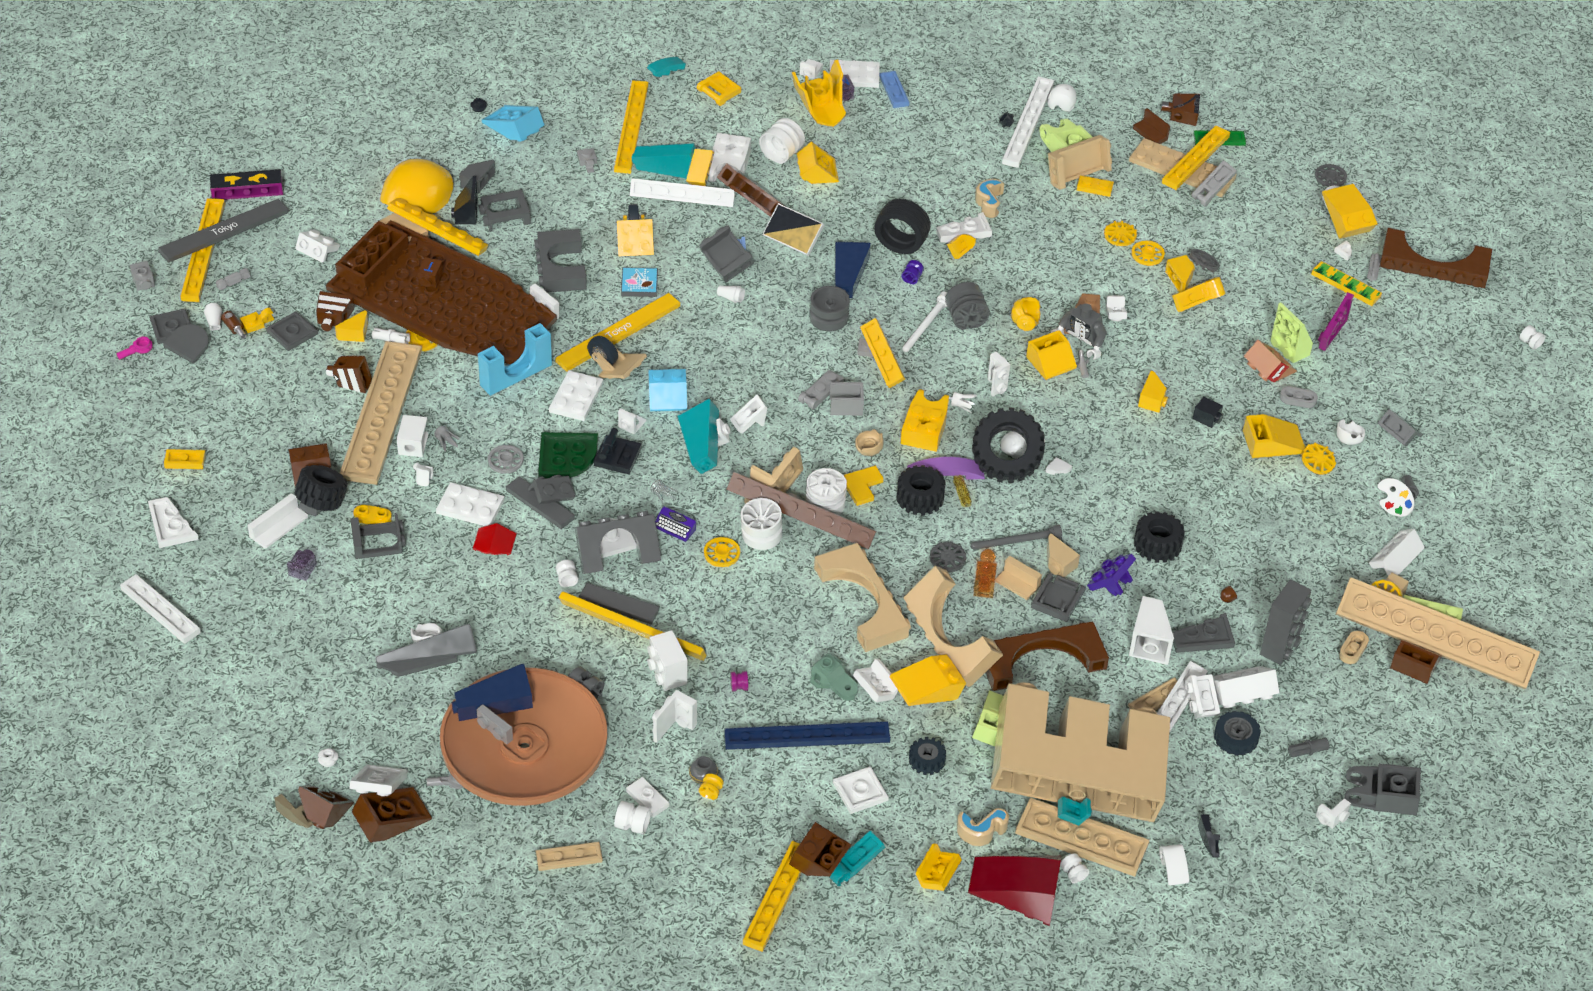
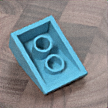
[481,105,544,142]

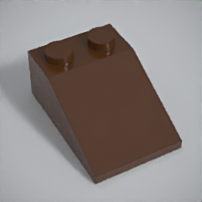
[352,787,432,843]

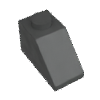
[459,160,496,193]

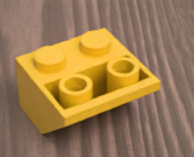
[1026,330,1077,380]

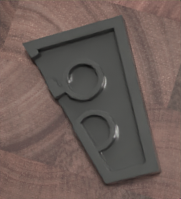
[1173,613,1235,653]

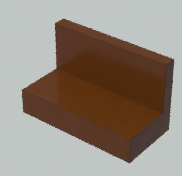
[1133,108,1170,144]

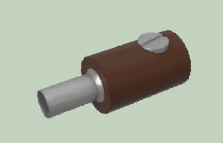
[221,311,247,339]

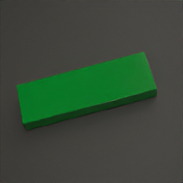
[1193,130,1246,146]

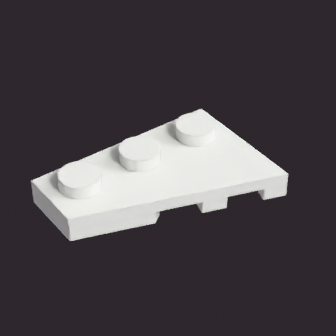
[936,212,992,243]
[148,497,199,548]

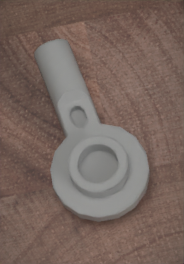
[427,773,464,789]

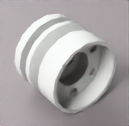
[759,118,805,164]
[806,468,847,515]

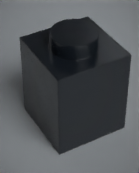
[1193,396,1224,428]

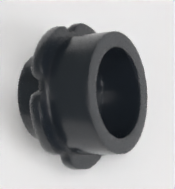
[470,98,487,112]
[999,112,1014,128]

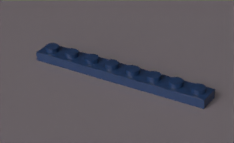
[724,721,890,750]

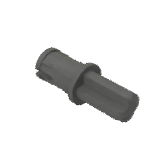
[1288,737,1329,757]

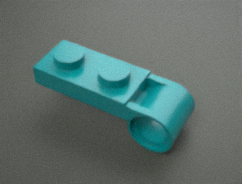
[829,831,886,886]

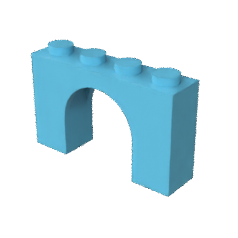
[478,323,552,396]

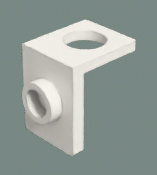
[618,408,646,434]

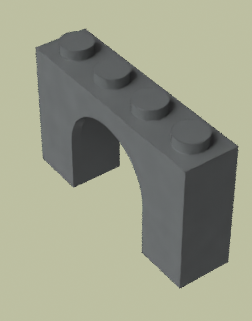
[534,229,587,293]
[574,511,661,574]

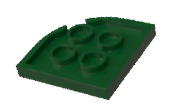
[538,432,598,479]

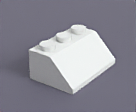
[1213,666,1279,708]

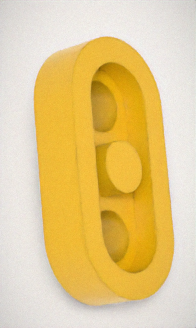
[353,505,392,525]

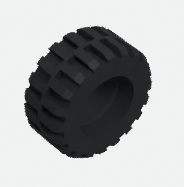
[972,407,1045,483]

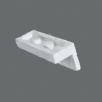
[248,493,308,548]
[1369,529,1424,576]

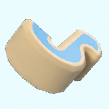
[975,179,1004,218]
[957,808,1009,846]

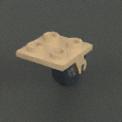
[587,336,647,379]

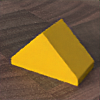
[335,310,368,342]

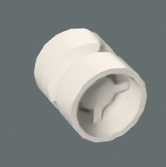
[614,801,651,835]

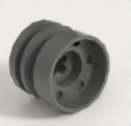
[945,282,990,330]

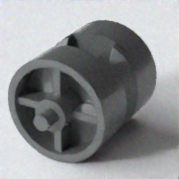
[568,666,604,699]

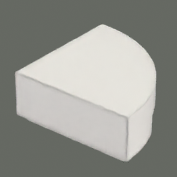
[1334,240,1352,260]
[1045,457,1072,475]

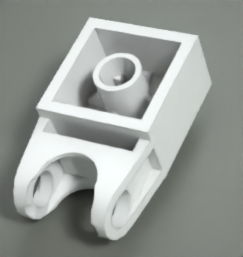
[709,133,751,182]

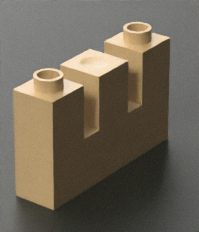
[991,682,1170,822]

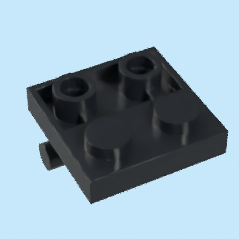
[594,428,642,475]

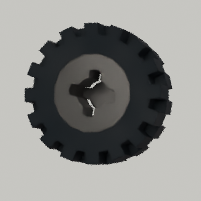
[909,737,946,775]

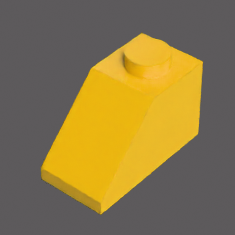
[1165,255,1195,292]
[1138,371,1168,413]

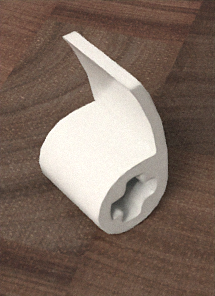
[1159,844,1189,885]

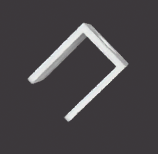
[397,415,429,457]

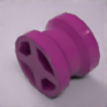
[730,671,748,692]

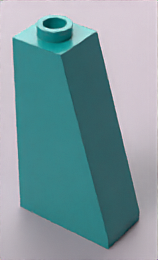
[632,143,696,179]
[677,399,719,474]

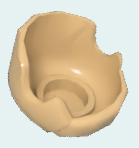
[855,429,884,457]

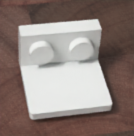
[652,690,697,743]

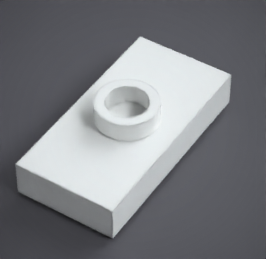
[626,777,669,818]

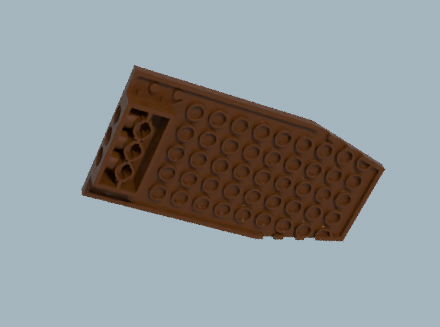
[326,220,557,365]

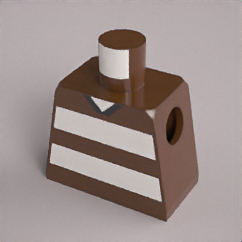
[316,291,355,331]
[326,356,372,394]

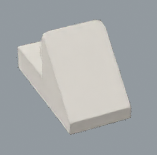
[730,395,767,434]

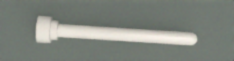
[902,291,947,352]

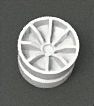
[741,498,783,550]

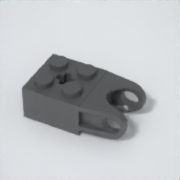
[1345,763,1421,816]

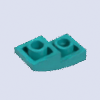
[647,57,686,77]

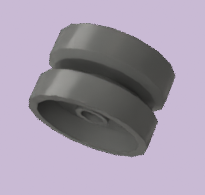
[809,286,850,332]

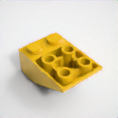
[1243,414,1307,458]

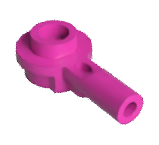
[116,336,153,360]

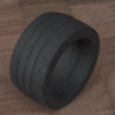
[874,199,931,255]

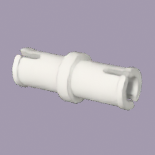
[372,327,410,344]

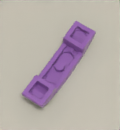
[907,457,985,480]

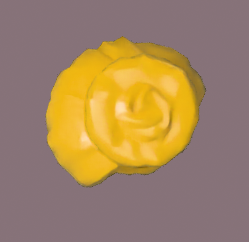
[1011,297,1041,331]

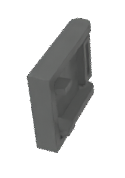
[1031,573,1086,622]

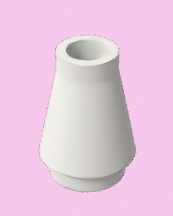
[717,285,745,303]
[204,303,222,331]

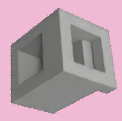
[130,261,155,291]

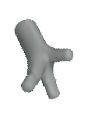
[1076,350,1089,378]

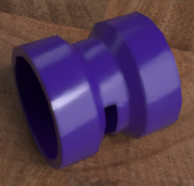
[901,260,924,285]

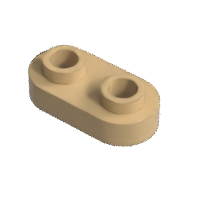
[1339,631,1369,664]

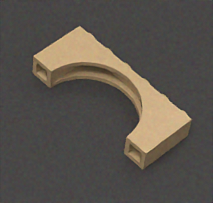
[814,543,911,652]
[904,566,1003,687]

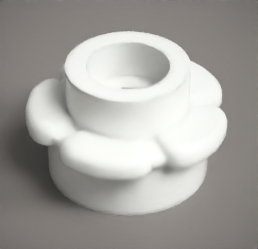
[318,748,338,767]

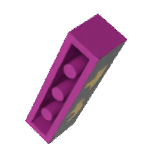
[210,169,283,200]

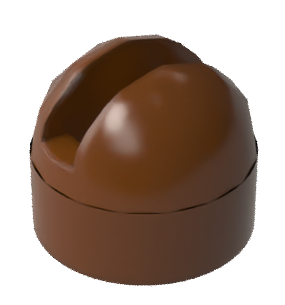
[1220,586,1237,603]

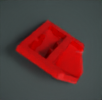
[473,523,517,556]

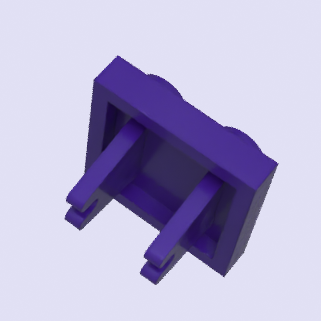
[1087,553,1136,596]

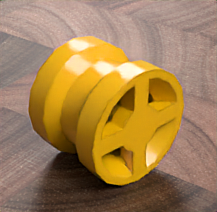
[699,774,724,800]

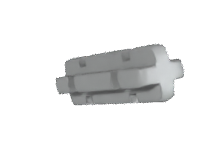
[1367,253,1381,281]
[216,268,250,290]

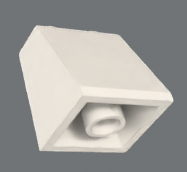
[1129,596,1174,665]

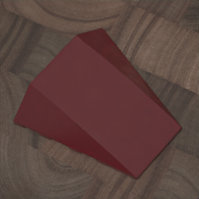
[968,855,1062,926]

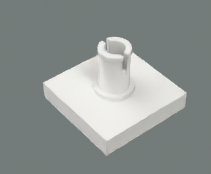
[600,518,636,558]

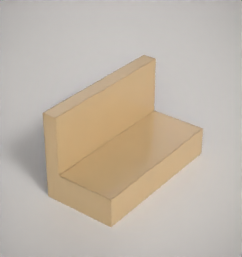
[995,556,1042,600]

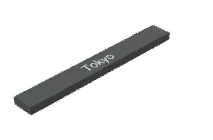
[158,199,288,263]

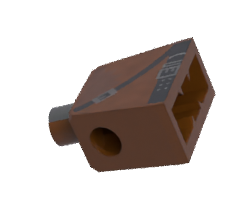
[1161,93,1200,126]

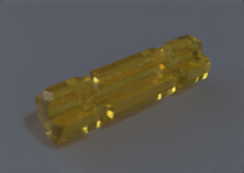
[953,475,972,507]

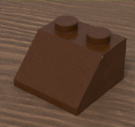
[288,443,331,487]

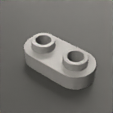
[1280,386,1318,408]

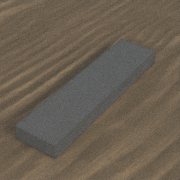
[506,476,575,530]
[579,583,659,625]

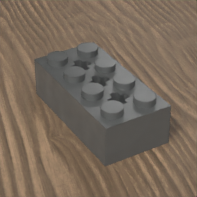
[1259,579,1312,665]

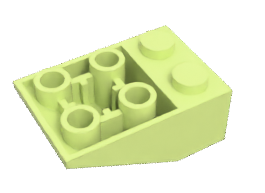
[1270,302,1313,363]
[972,690,1003,747]

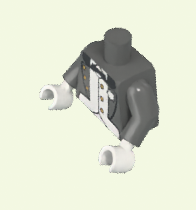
[1051,303,1107,360]

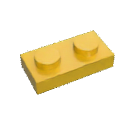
[1076,175,1114,197]
[164,449,206,469]

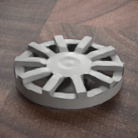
[488,445,524,474]

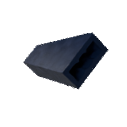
[835,242,871,298]
[451,664,533,721]

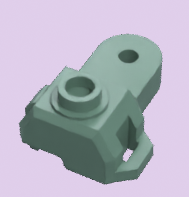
[810,653,858,701]

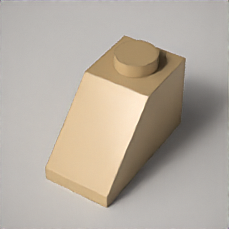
[1047,534,1080,577]

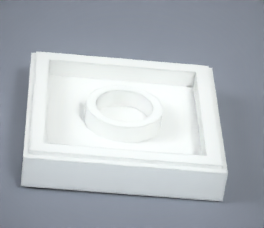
[833,766,889,814]

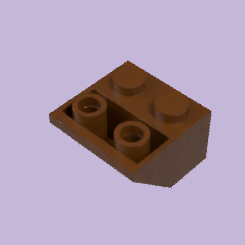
[1390,640,1442,684]
[789,822,852,877]

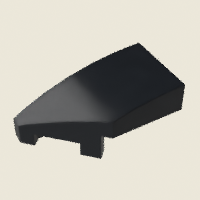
[1198,814,1220,858]

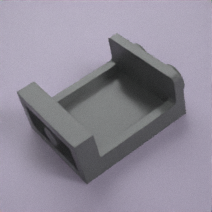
[699,225,754,283]

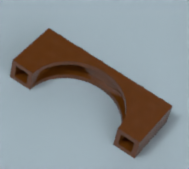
[1380,228,1493,288]
[985,621,1109,691]

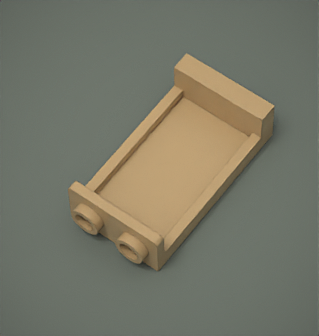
[1048,135,1112,190]

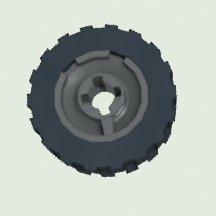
[1214,711,1261,756]

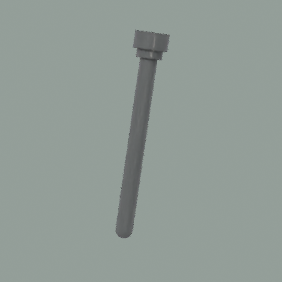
[970,524,1062,550]

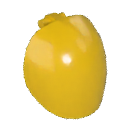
[380,159,453,214]

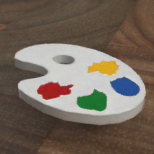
[1378,478,1415,517]

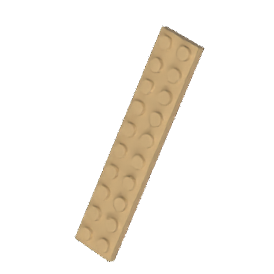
[340,341,422,485]
[1335,577,1540,689]

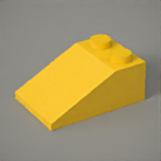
[1322,184,1378,239]
[889,654,966,706]

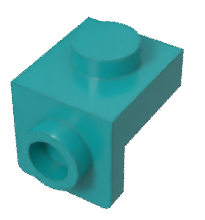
[1058,796,1092,826]

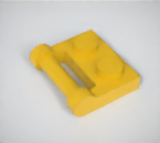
[696,71,741,106]

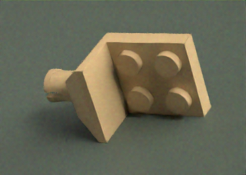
[744,447,803,504]

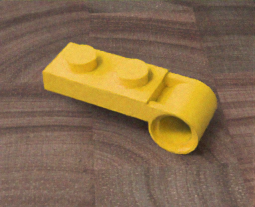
[1172,277,1226,312]

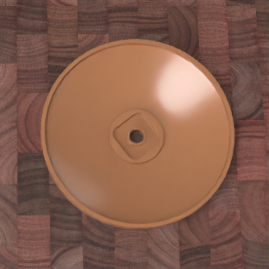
[440,668,607,806]

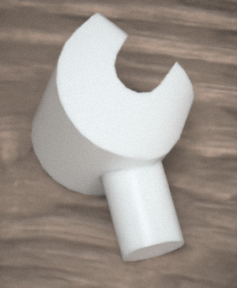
[413,463,433,486]

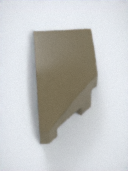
[274,794,313,828]

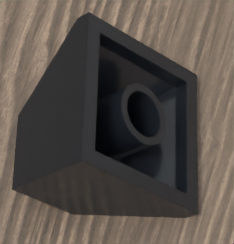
[451,176,478,225]

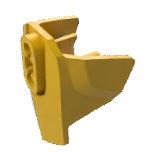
[792,59,846,127]

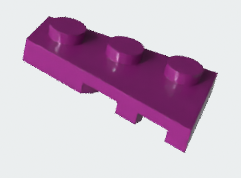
[1318,292,1354,351]

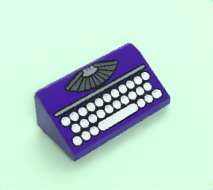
[655,506,696,542]

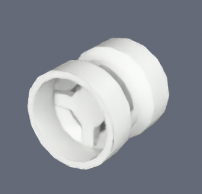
[1519,325,1546,350]
[556,560,578,587]
[1060,853,1089,884]

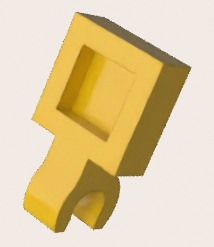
[240,308,274,334]

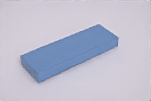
[879,71,910,108]

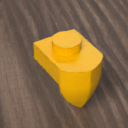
[947,234,976,259]

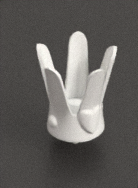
[949,392,977,413]

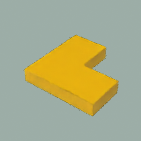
[844,465,884,506]

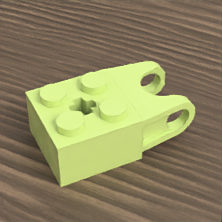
[1040,119,1092,152]

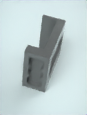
[478,189,531,232]
[350,513,406,559]

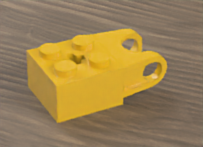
[900,389,949,452]

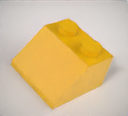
[797,142,839,184]

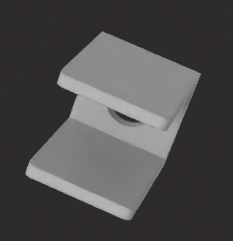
[830,382,864,416]

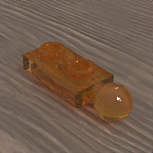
[973,549,997,598]

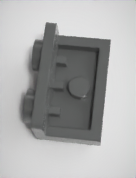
[528,475,576,504]

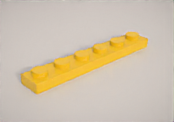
[1162,125,1230,190]
[387,198,488,256]
[743,841,802,952]

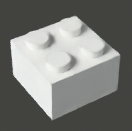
[647,630,687,691]

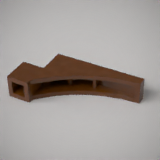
[717,163,787,217]

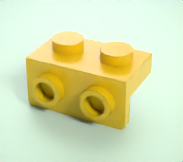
[916,843,962,891]

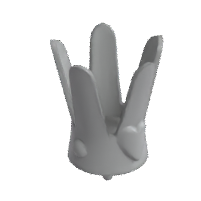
[434,426,460,452]

